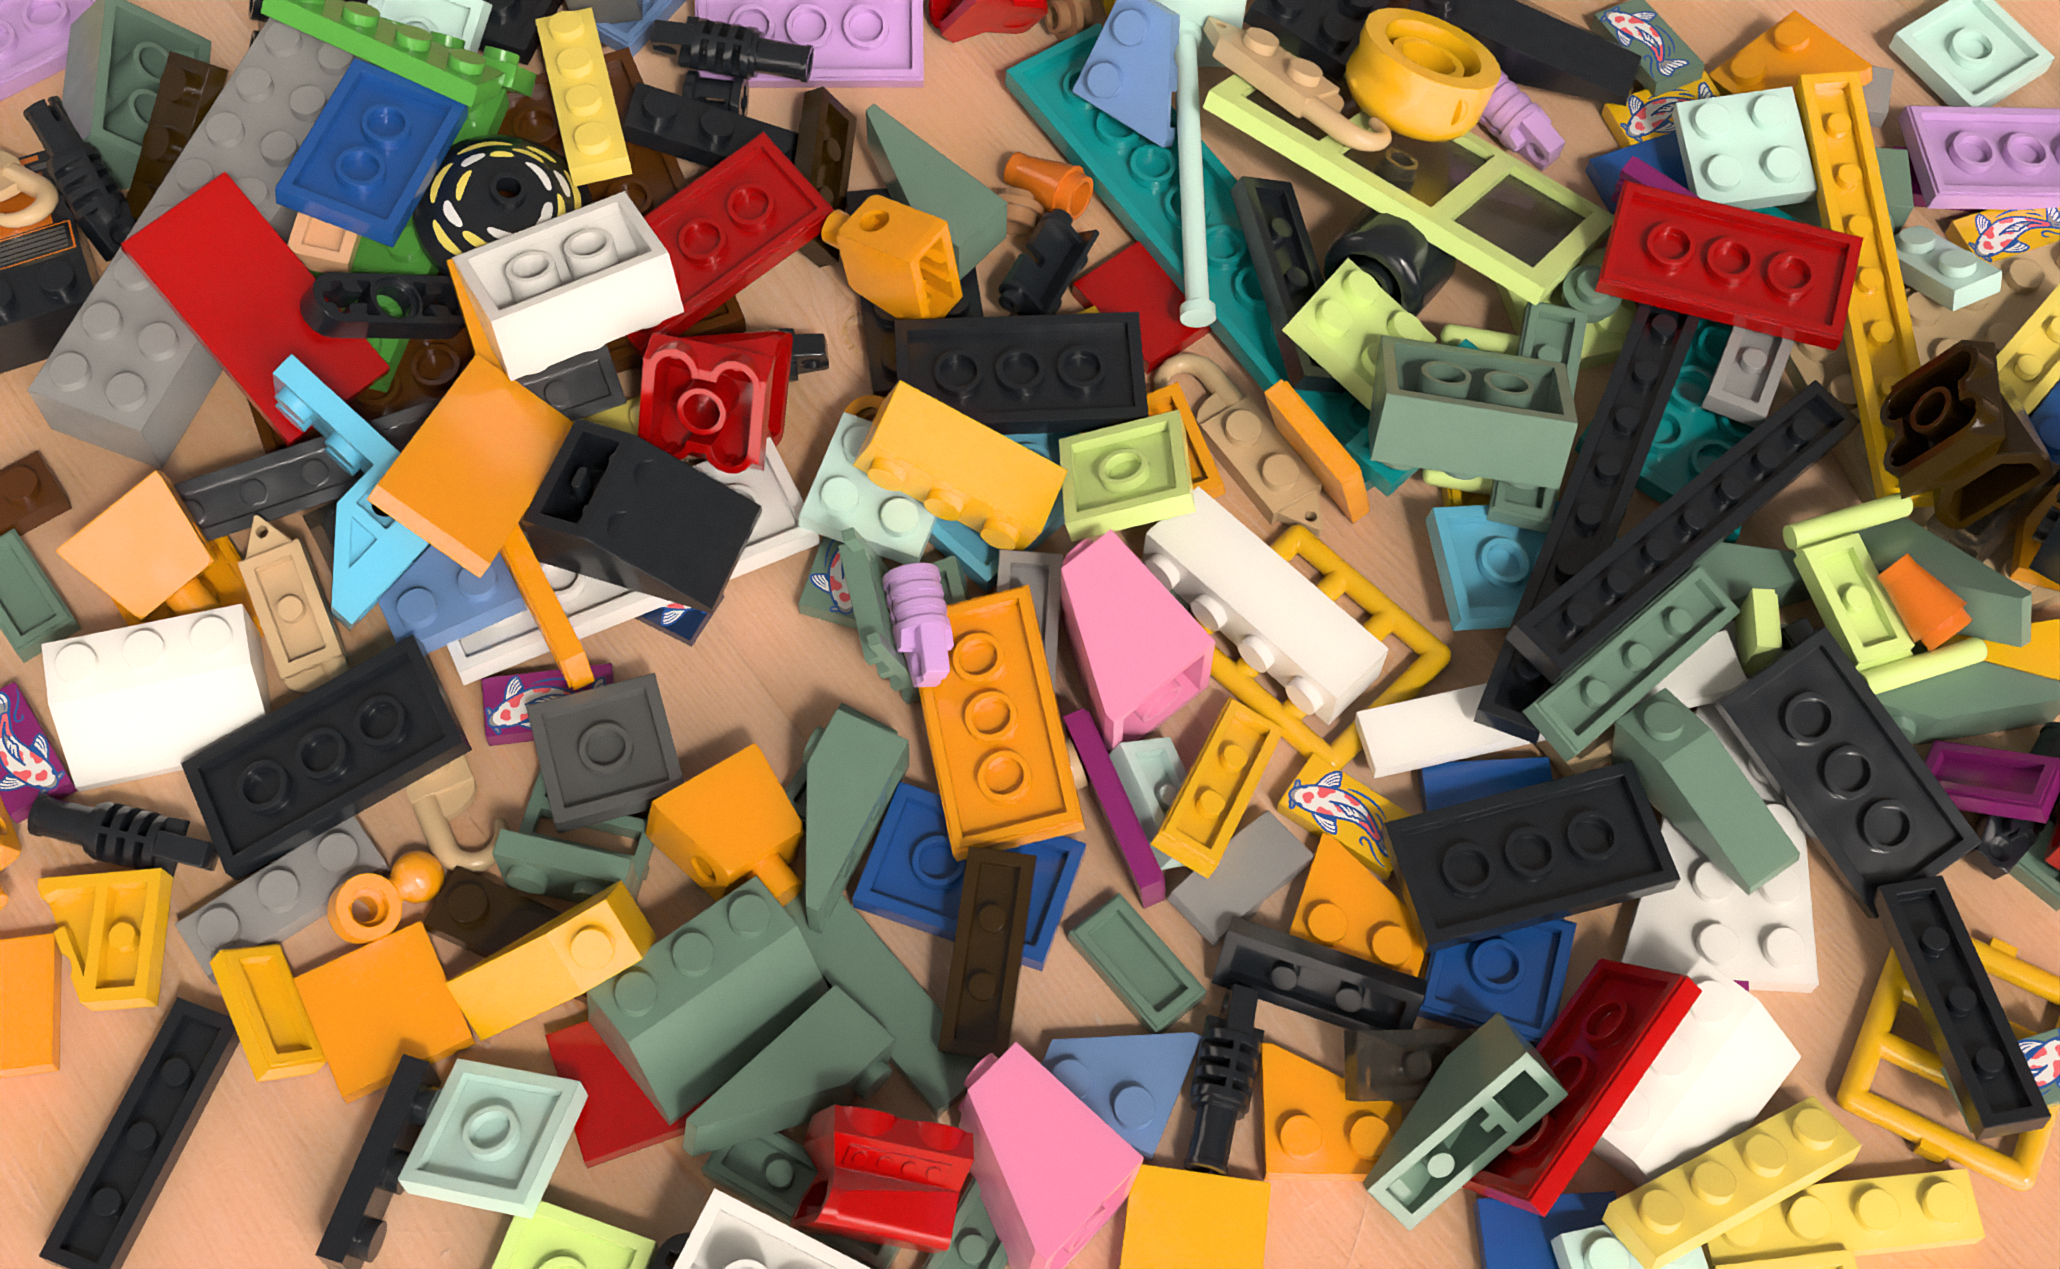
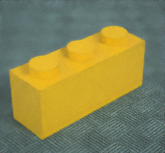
[852,380,1068,551]

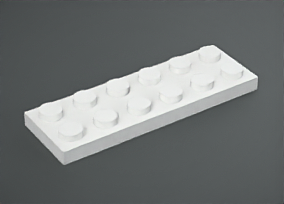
[447,437,820,685]

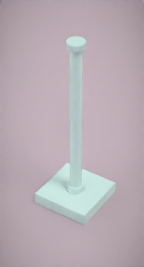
[1156,0,1247,328]

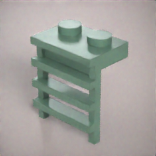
[838,527,971,705]
[492,769,654,906]

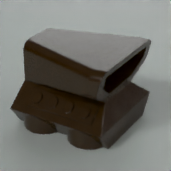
[1880,340,2053,530]

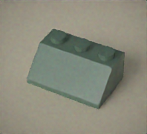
[62,0,211,189]
[1368,335,1578,490]
[587,876,829,1126]

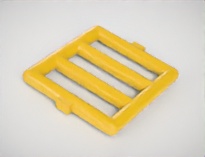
[1193,524,1451,770]
[1836,936,2060,1192]

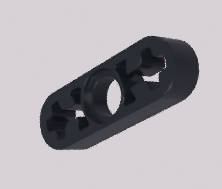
[300,272,465,339]

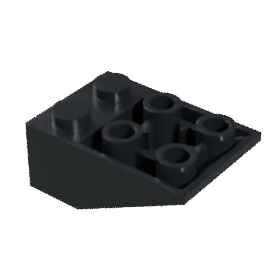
[522,418,762,614]

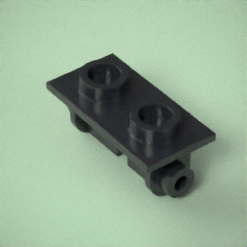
[998,208,1100,316]

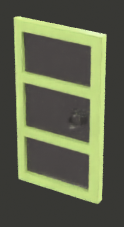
[1203,45,1614,305]

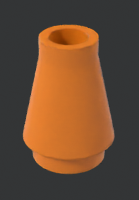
[1004,151,1094,221]
[1876,553,1973,652]

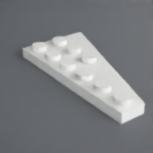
[1618,621,1819,993]

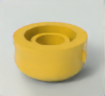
[1345,8,1501,142]

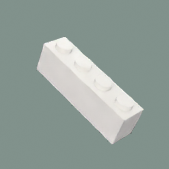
[1142,486,1389,726]

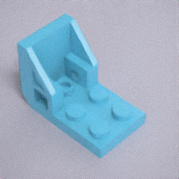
[273,354,431,631]

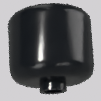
[1324,203,1457,317]

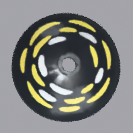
[412,135,594,277]

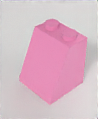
[1061,529,1215,754]
[958,1042,1144,1269]

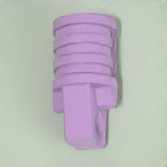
[1479,70,1565,171]
[882,563,954,687]

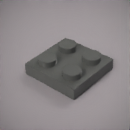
[526,673,684,834]

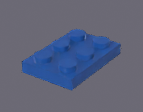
[275,58,468,248]
[853,781,1086,972]

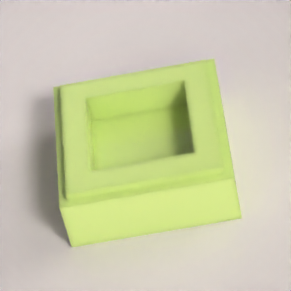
[1735,588,1782,675]

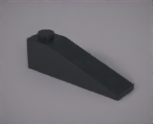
[1408,0,1642,106]

